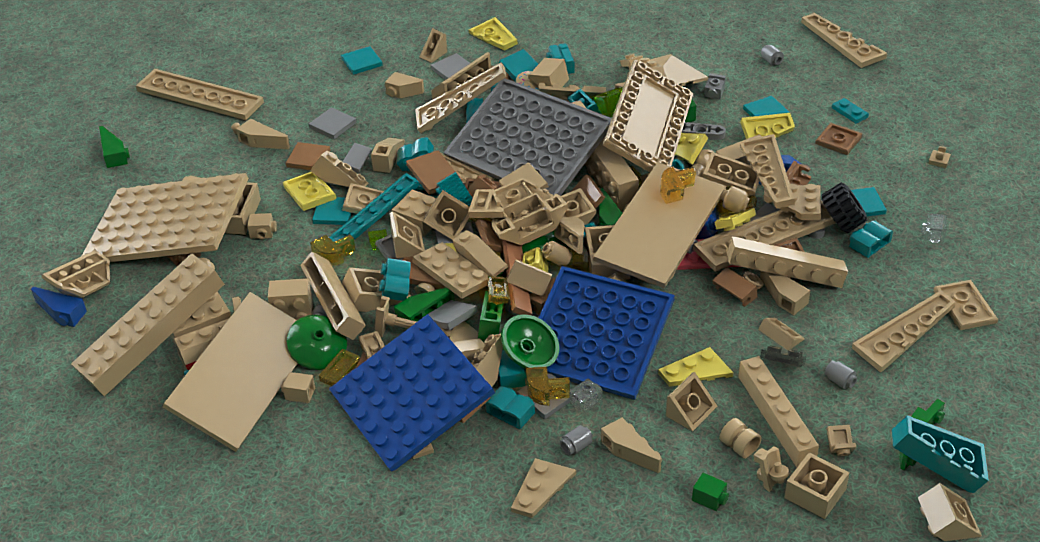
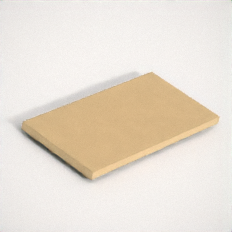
[602,60,693,172]
[593,162,726,288]
[163,292,318,452]

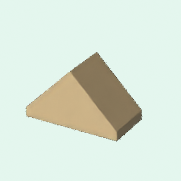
[419,28,447,63]

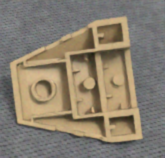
[628,54,708,86]
[492,178,568,245]

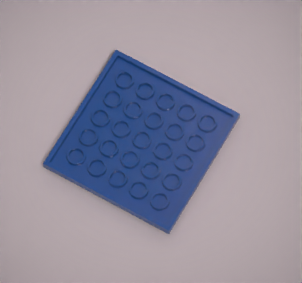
[525,266,675,400]
[329,314,495,472]

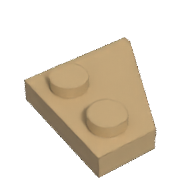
[468,189,505,219]

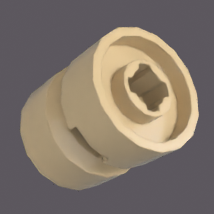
[719,418,761,459]

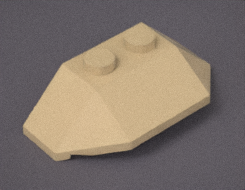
[42,250,110,297]

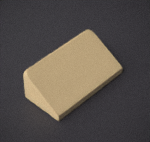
[507,260,552,296]
[758,318,804,351]

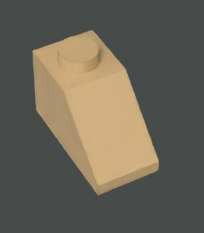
[385,72,424,98]

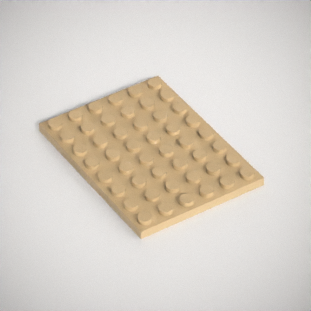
[82,173,249,262]

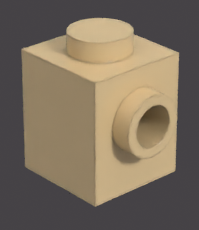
[248,213,277,239]
[281,372,315,403]

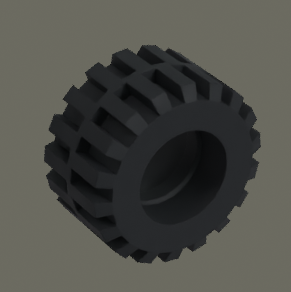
[821,182,867,233]

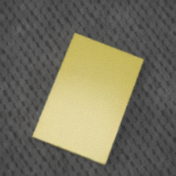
[283,172,336,211]

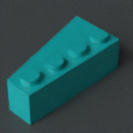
[892,415,989,493]

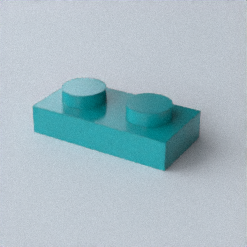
[832,98,869,124]

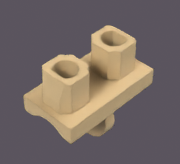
[753,446,789,492]

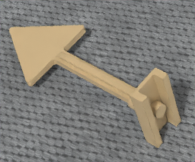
[375,296,478,342]

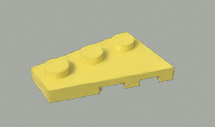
[469,17,518,51]
[740,113,795,139]
[675,133,708,165]
[715,208,756,231]
[658,347,733,387]

